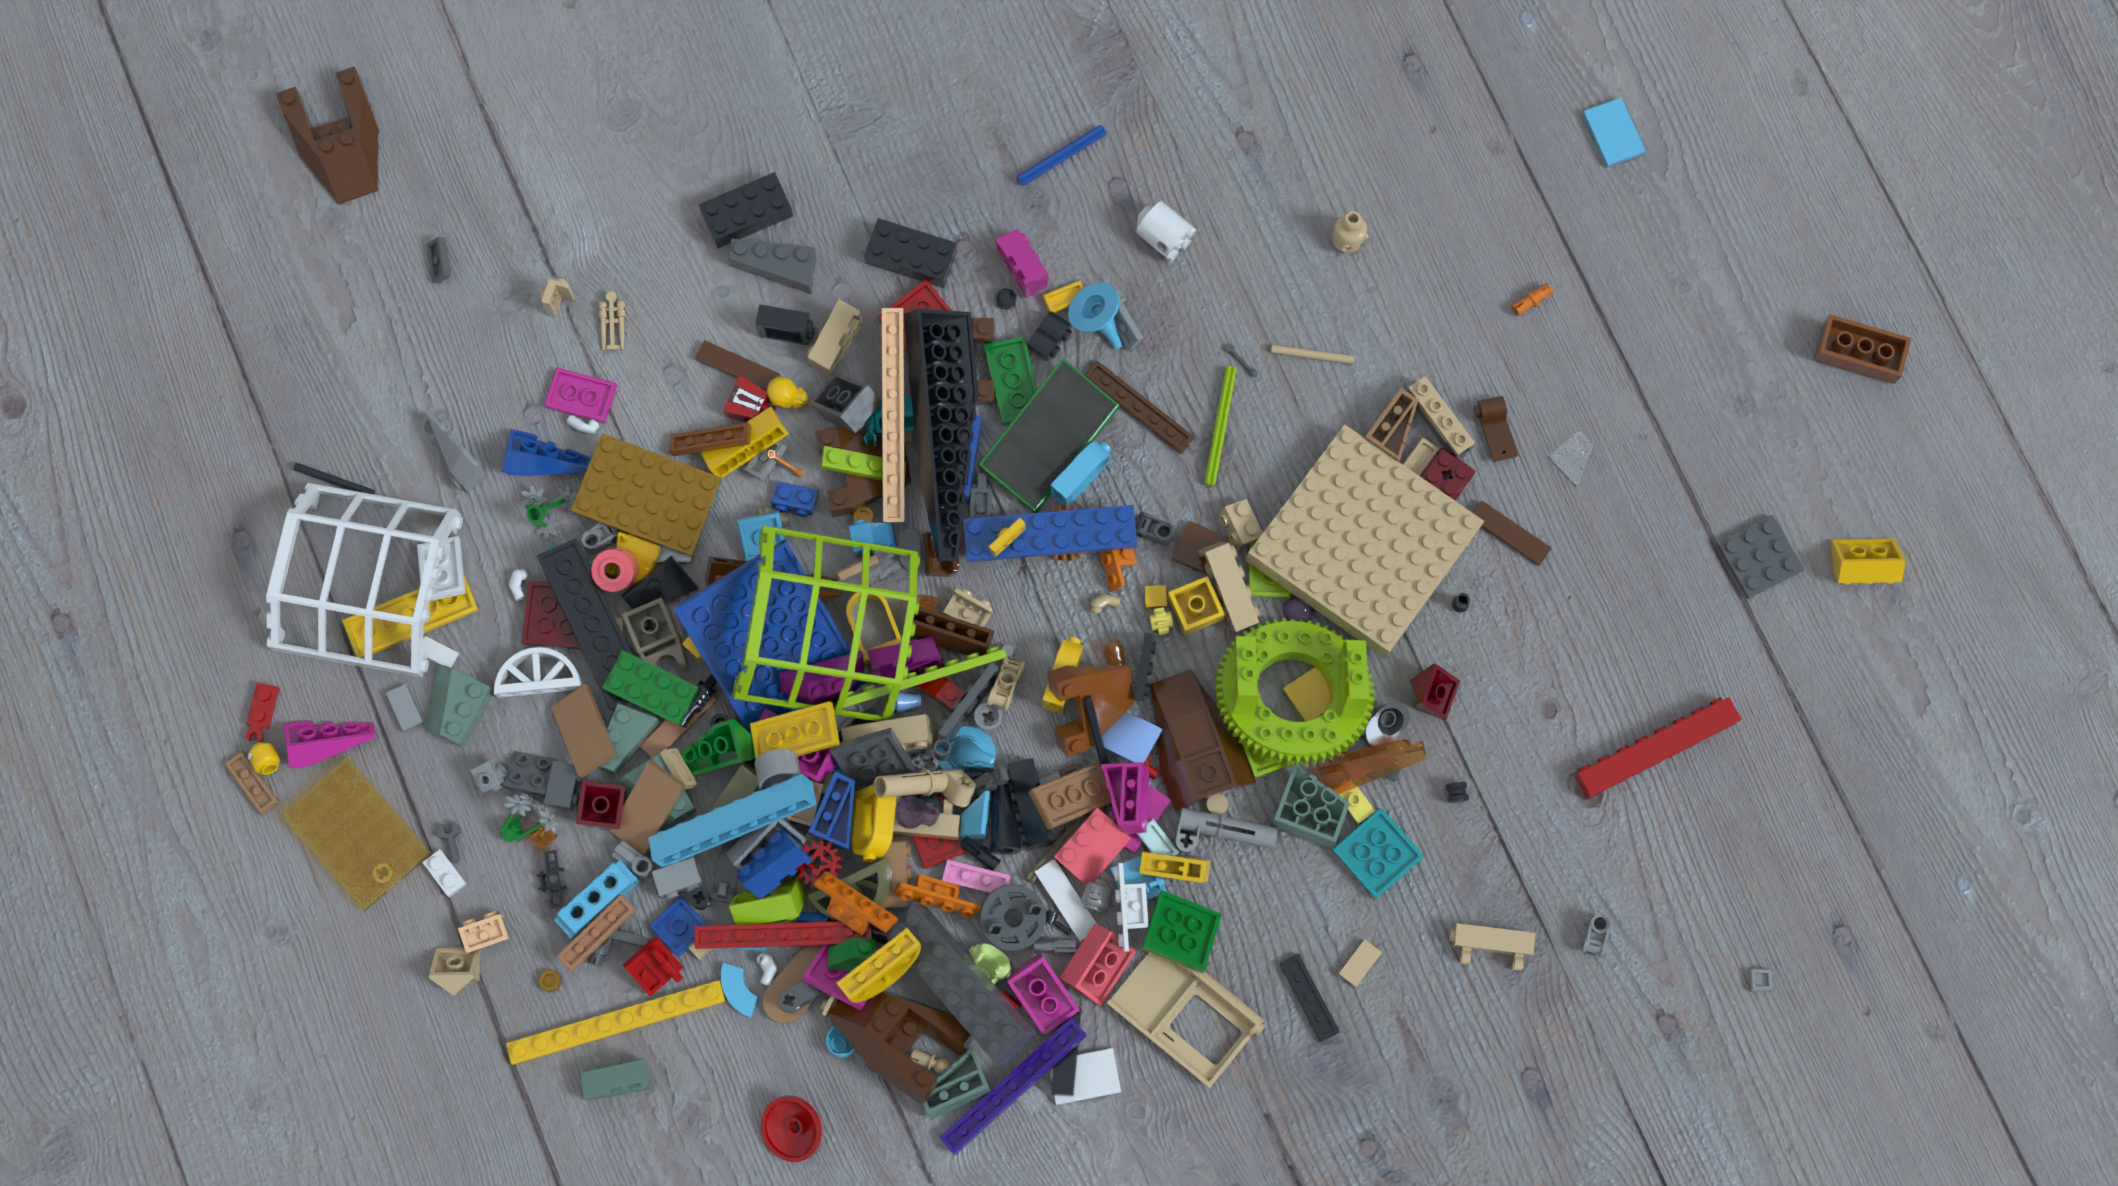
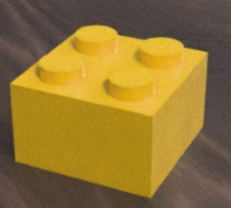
[1167,576,1225,636]

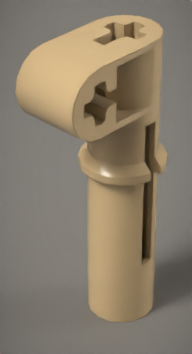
[874,769,976,807]

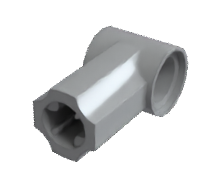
[612,841,655,879]

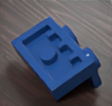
[770,481,819,517]

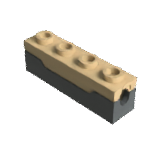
[1407,376,1475,459]

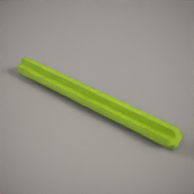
[1204,366,1237,486]

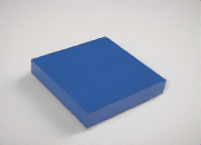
[649,897,708,958]

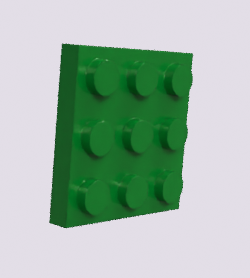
[1142,890,1222,973]

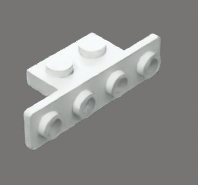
[1114,863,1148,952]

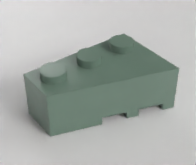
[598,704,661,775]
[923,1047,990,1120]
[581,1058,653,1101]

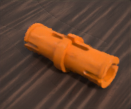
[1512,282,1554,316]

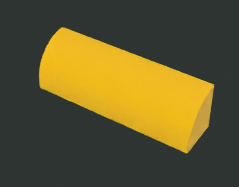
[701,407,789,478]

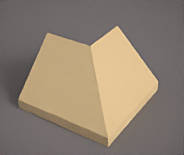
[429,947,480,995]

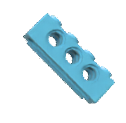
[554,860,640,940]

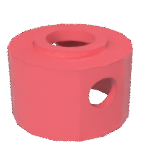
[591,547,639,592]

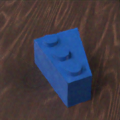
[808,772,856,852]
[737,828,813,899]

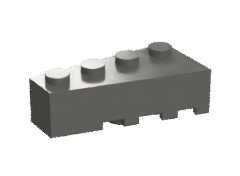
[729,239,816,294]

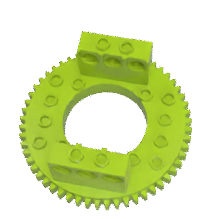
[1215,618,1375,766]

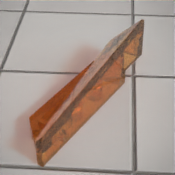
[1321,739,1427,794]

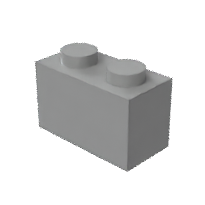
[652,857,704,900]

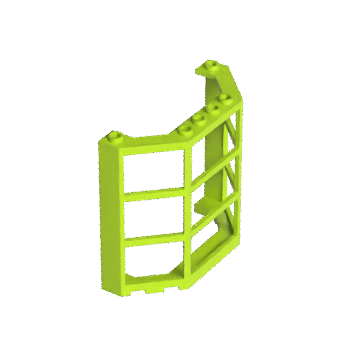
[732,525,920,722]

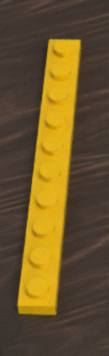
[506,980,726,1065]

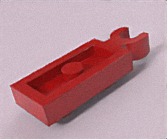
[246,683,280,743]

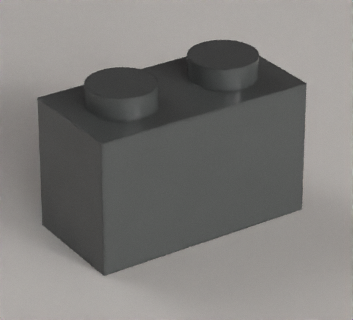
[544,761,583,811]

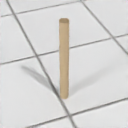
[1271,345,1355,364]

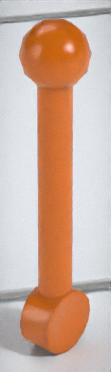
[766,450,803,477]

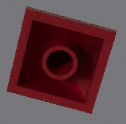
[1410,664,1460,720]
[576,780,626,829]

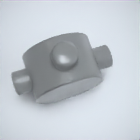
[1002,643,1017,660]

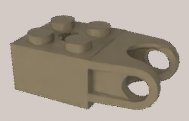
[622,597,689,670]

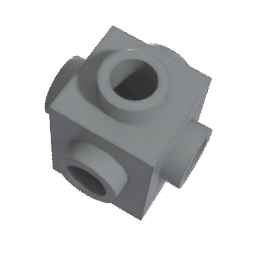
[470,757,507,793]

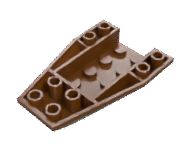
[1151,670,1256,811]

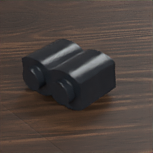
[1027,311,1072,361]

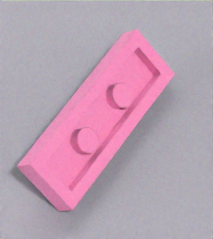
[942,859,1011,893]

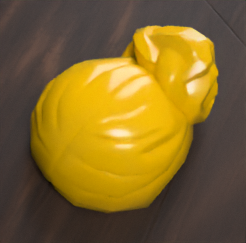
[767,376,808,409]

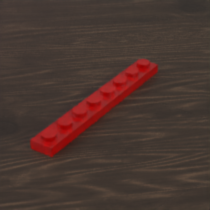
[695,922,872,950]

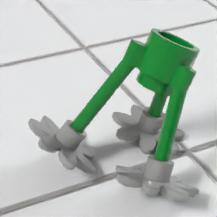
[521,485,578,540]
[499,792,559,842]

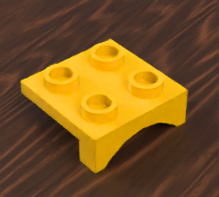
[605,532,662,583]

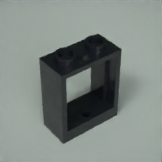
[755,304,815,346]

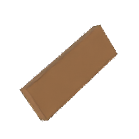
[224,751,280,816]

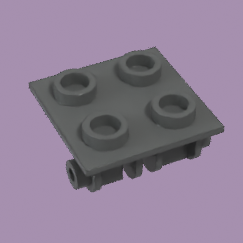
[503,751,557,797]

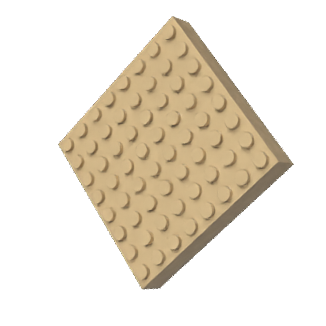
[1245,425,1484,659]

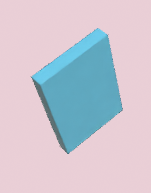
[1583,97,1646,167]

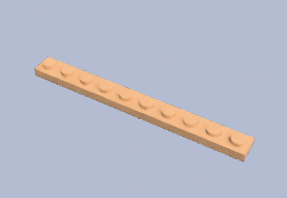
[882,308,904,522]

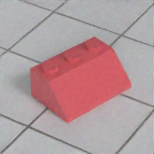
[1054,808,1132,885]
[1059,923,1136,1006]

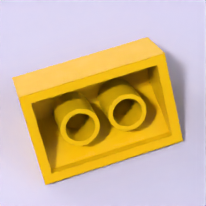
[1831,538,1906,584]

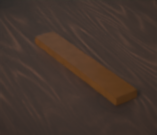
[1084,361,1195,454]

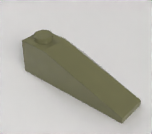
[708,764,761,813]

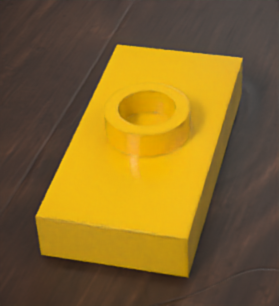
[989,518,1026,557]

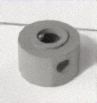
[755,749,801,791]

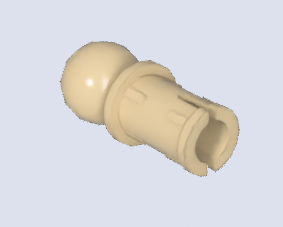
[910,1048,951,1075]

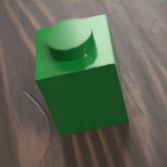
[828,938,876,971]

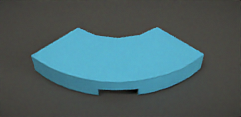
[721,963,758,1018]

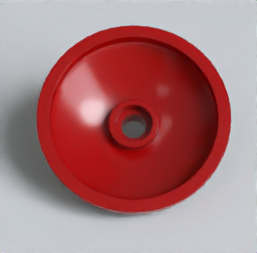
[761,1096,822,1162]

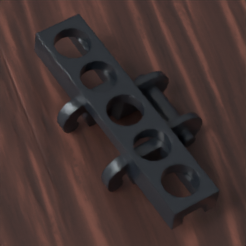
[537,850,567,908]

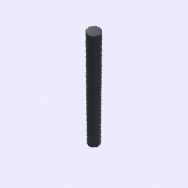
[293,462,375,495]
[1083,695,1109,766]

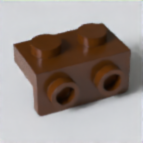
[924,533,959,577]

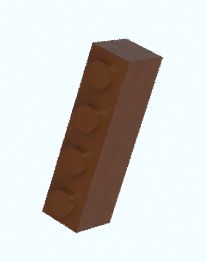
[910,606,995,656]

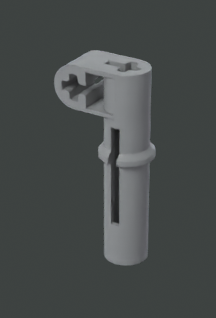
[1175,807,1278,852]

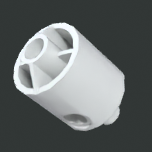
[1136,201,1197,262]

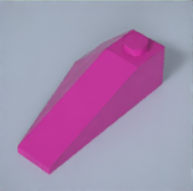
[759,709,838,782]
[283,721,376,768]

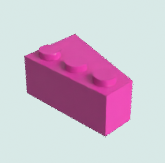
[996,228,1049,298]
[1101,762,1149,834]

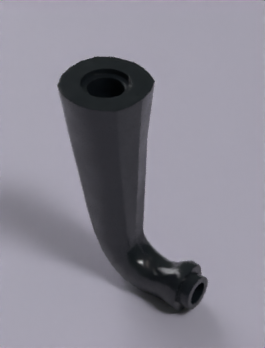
[964,766,1021,855]

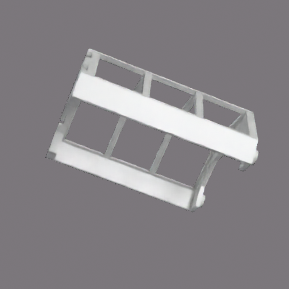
[266,483,463,678]

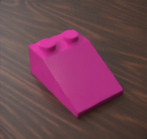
[1005,953,1080,1036]

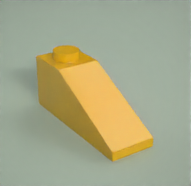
[1139,852,1211,883]

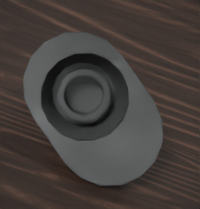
[1365,702,1410,748]

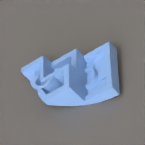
[1093,713,1162,764]

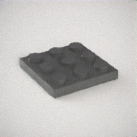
[1716,515,1804,599]
[830,727,917,791]

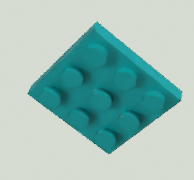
[1332,808,1425,900]

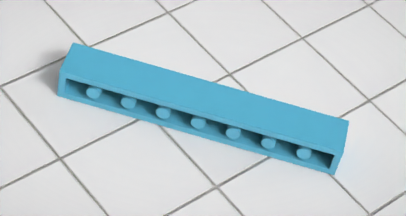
[649,774,817,868]

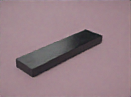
[1279,954,1340,1043]
[1051,1008,1082,1097]

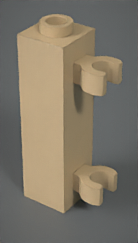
[893,796,961,840]
[1449,923,1535,971]

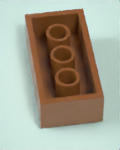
[1814,314,1911,384]

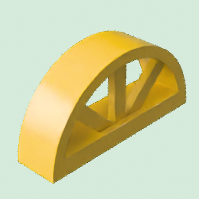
[837,928,921,1003]

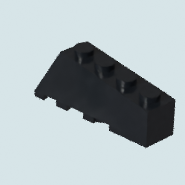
[1007,758,1054,850]

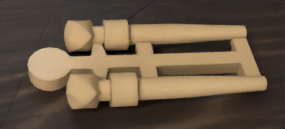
[599,291,625,351]

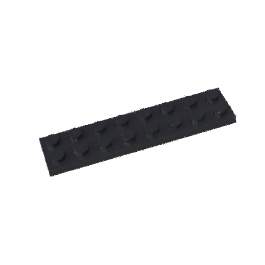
[537,538,632,710]

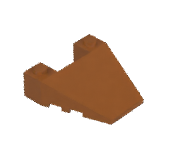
[1047,665,1134,757]

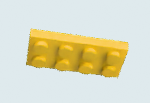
[750,702,840,759]

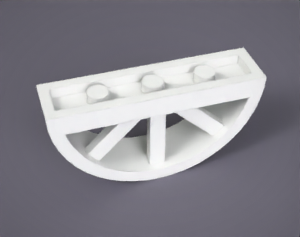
[494,647,583,698]

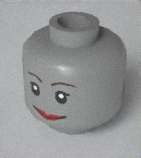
[1081,879,1112,913]

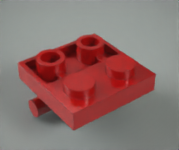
[623,936,684,997]

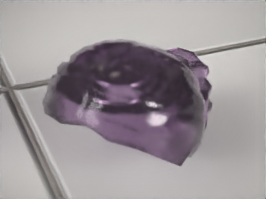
[1283,595,1315,623]
[895,795,940,829]

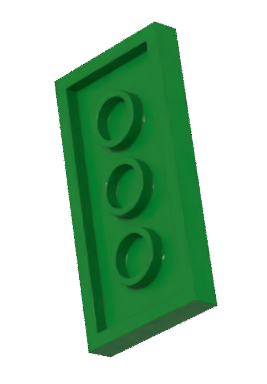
[984,336,1043,426]
[602,650,700,726]

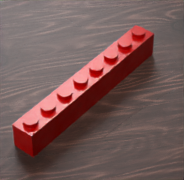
[1575,697,1742,800]

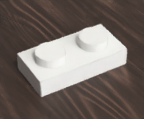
[422,849,467,898]

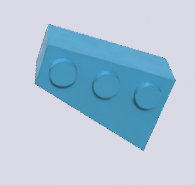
[849,520,897,556]

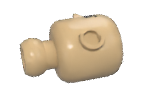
[1332,211,1369,253]

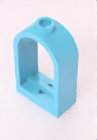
[1051,441,1112,508]

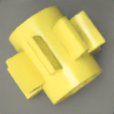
[1149,607,1173,635]

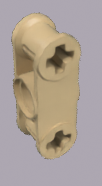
[987,656,1026,712]

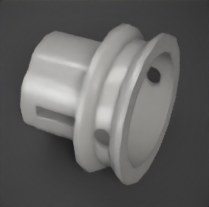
[974,702,1002,731]

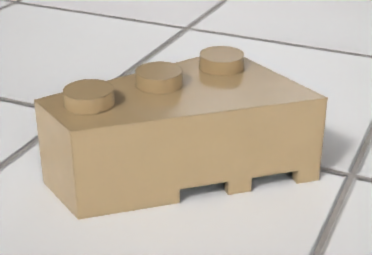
[807,299,863,376]

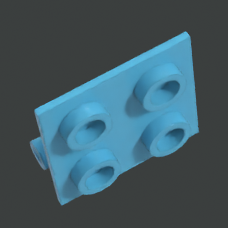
[1110,852,1167,900]

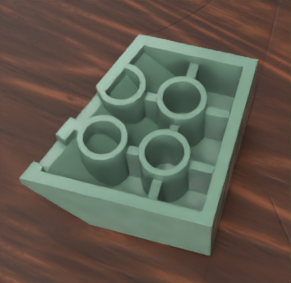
[425,663,494,748]
[615,754,697,831]
[1272,764,1350,849]

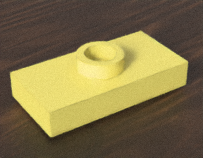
[1332,777,1376,825]

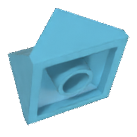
[960,791,990,841]

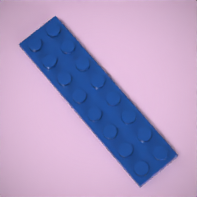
[963,505,1137,563]

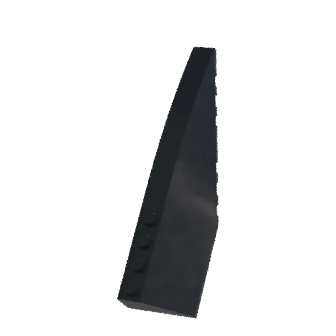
[904,308,978,562]

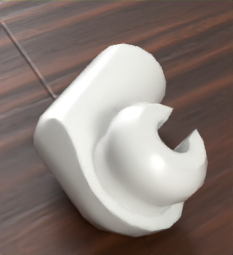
[567,415,600,435]
[509,569,527,601]
[757,953,777,986]

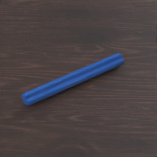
[1017,125,1107,186]

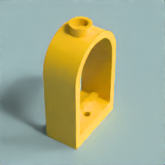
[846,592,901,665]
[1042,637,1084,714]
[850,784,897,863]

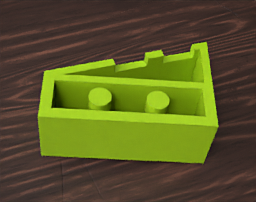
[729,873,808,925]

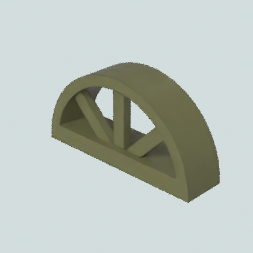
[808,858,892,921]

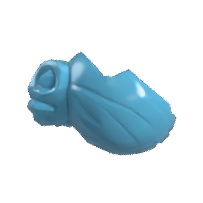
[826,1026,855,1058]

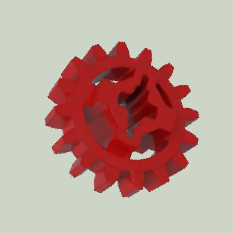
[796,840,842,888]

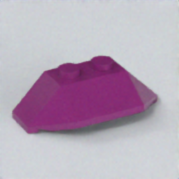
[779,651,865,705]

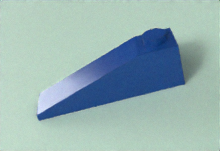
[502,429,592,476]

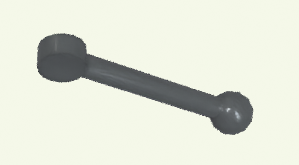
[1225,344,1258,377]

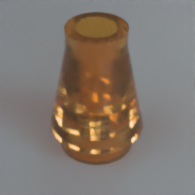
[1103,640,1125,665]

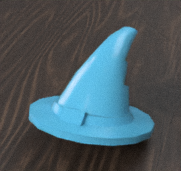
[1068,282,1122,350]
[937,726,996,771]

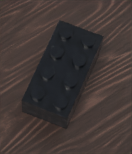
[698,172,793,249]
[864,218,957,288]

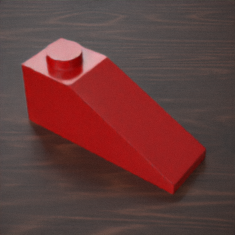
[915,677,966,713]

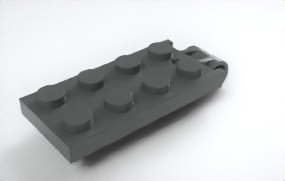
[934,662,999,761]

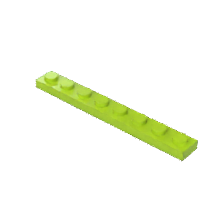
[843,646,1007,708]

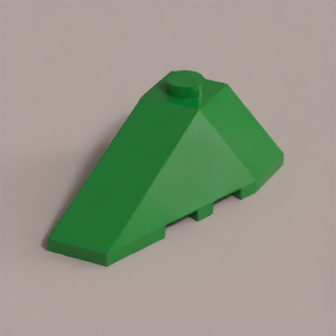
[680,719,756,776]

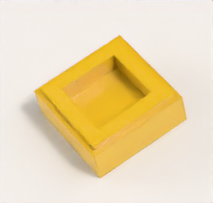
[1144,585,1167,609]

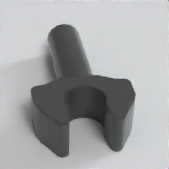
[438,821,461,863]

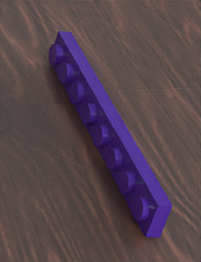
[939,1018,1087,1155]

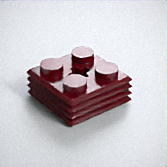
[1420,448,1476,500]

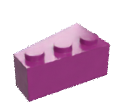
[866,637,945,686]

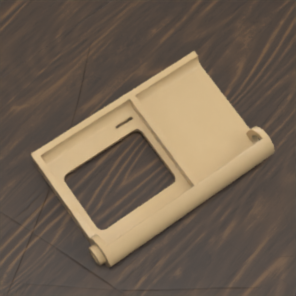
[1107,952,1265,1088]

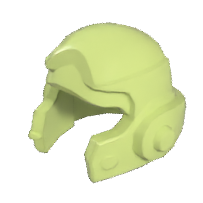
[969,943,1011,984]

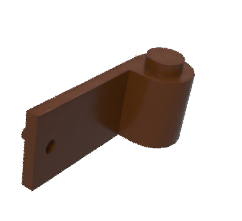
[1474,396,1518,462]

